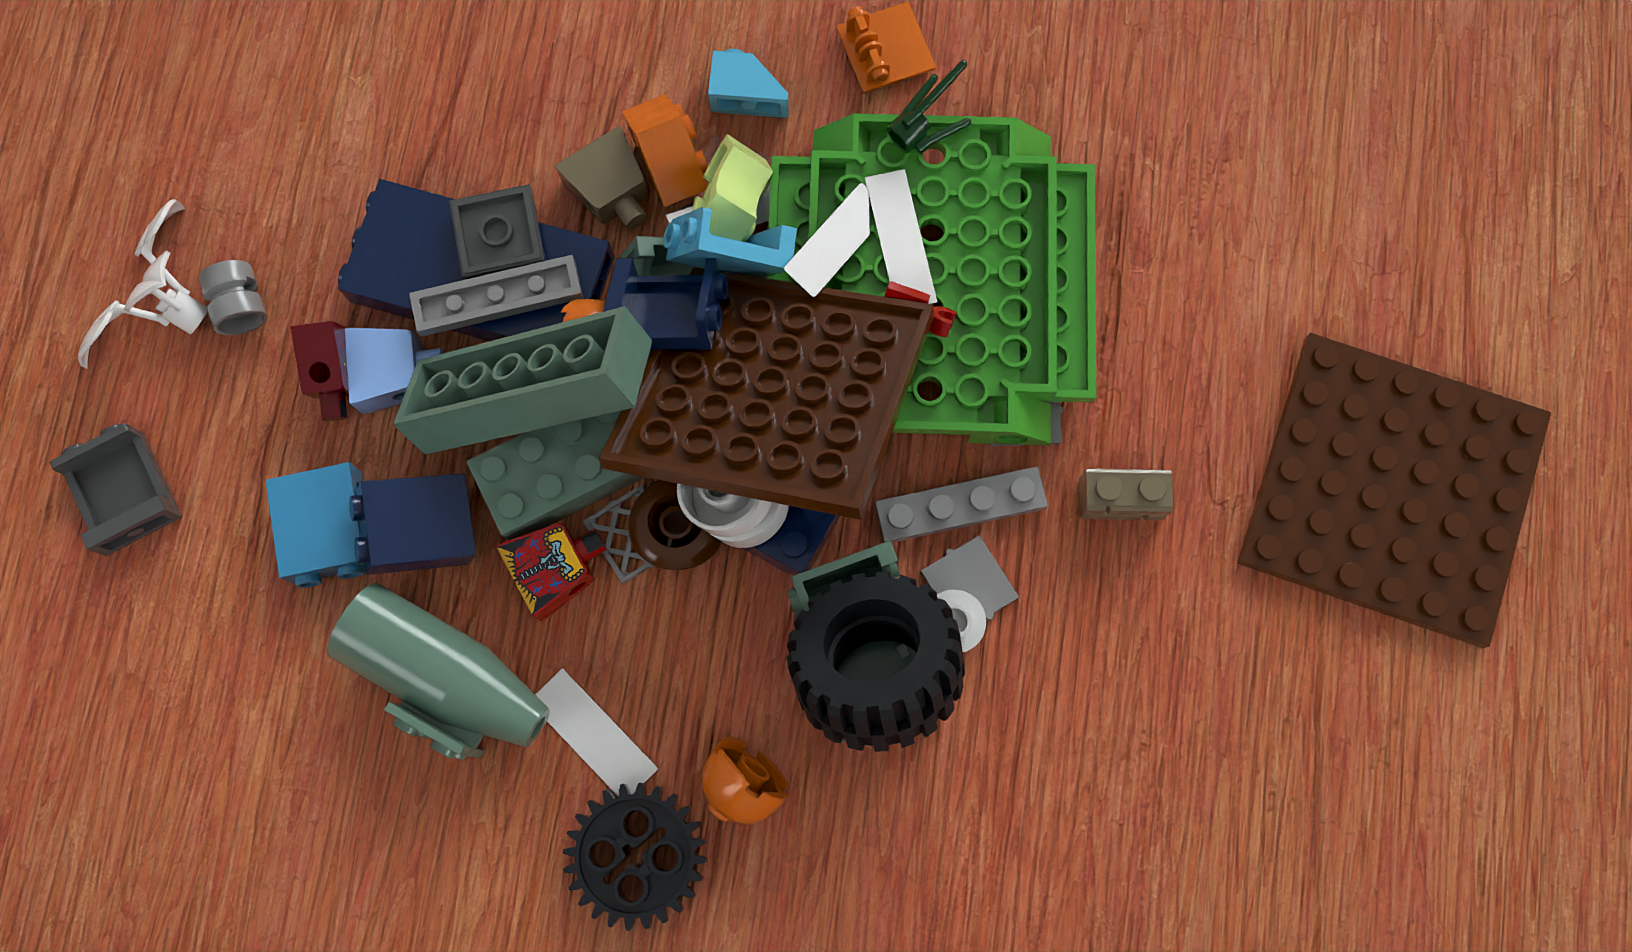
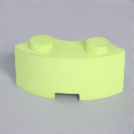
[692,134,773,242]

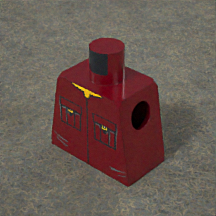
[291,321,349,421]

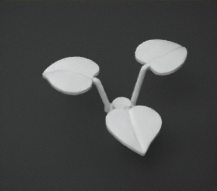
[78,199,208,369]

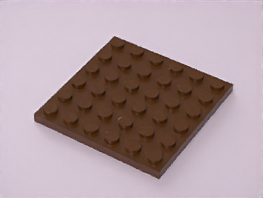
[599,267,934,520]
[1237,333,1551,648]

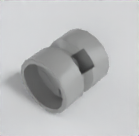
[198,260,268,335]

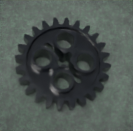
[563,783,708,931]

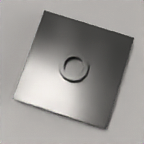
[449,184,546,280]

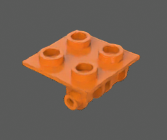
[836,1,936,94]

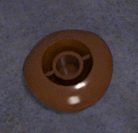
[628,480,721,570]

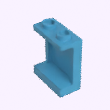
[265,462,364,588]

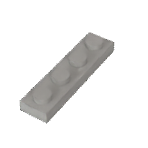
[409,255,584,337]
[875,466,1048,543]

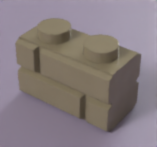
[1078,469,1173,520]

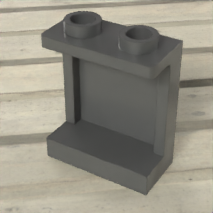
[49,424,183,556]

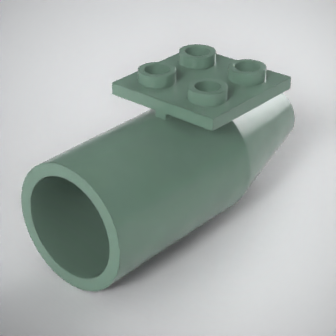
[327,583,550,761]

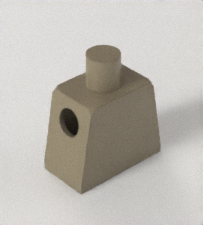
[555,126,649,229]

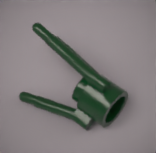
[887,60,971,154]

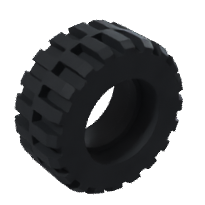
[786,572,965,752]

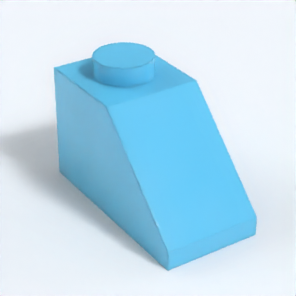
[708,49,789,118]

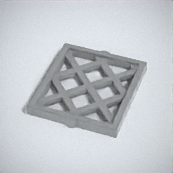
[583,485,654,584]

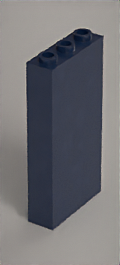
[338,179,615,341]

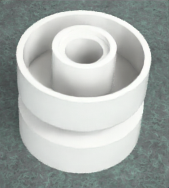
[677,484,789,548]

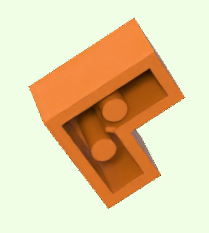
[622,94,708,207]

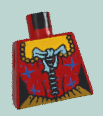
[496,523,607,621]

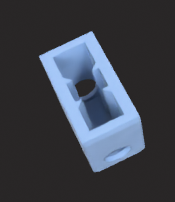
[345,328,444,414]

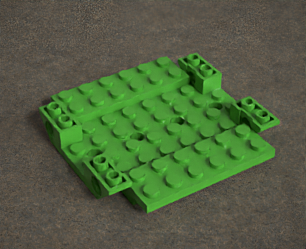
[766,113,1097,446]

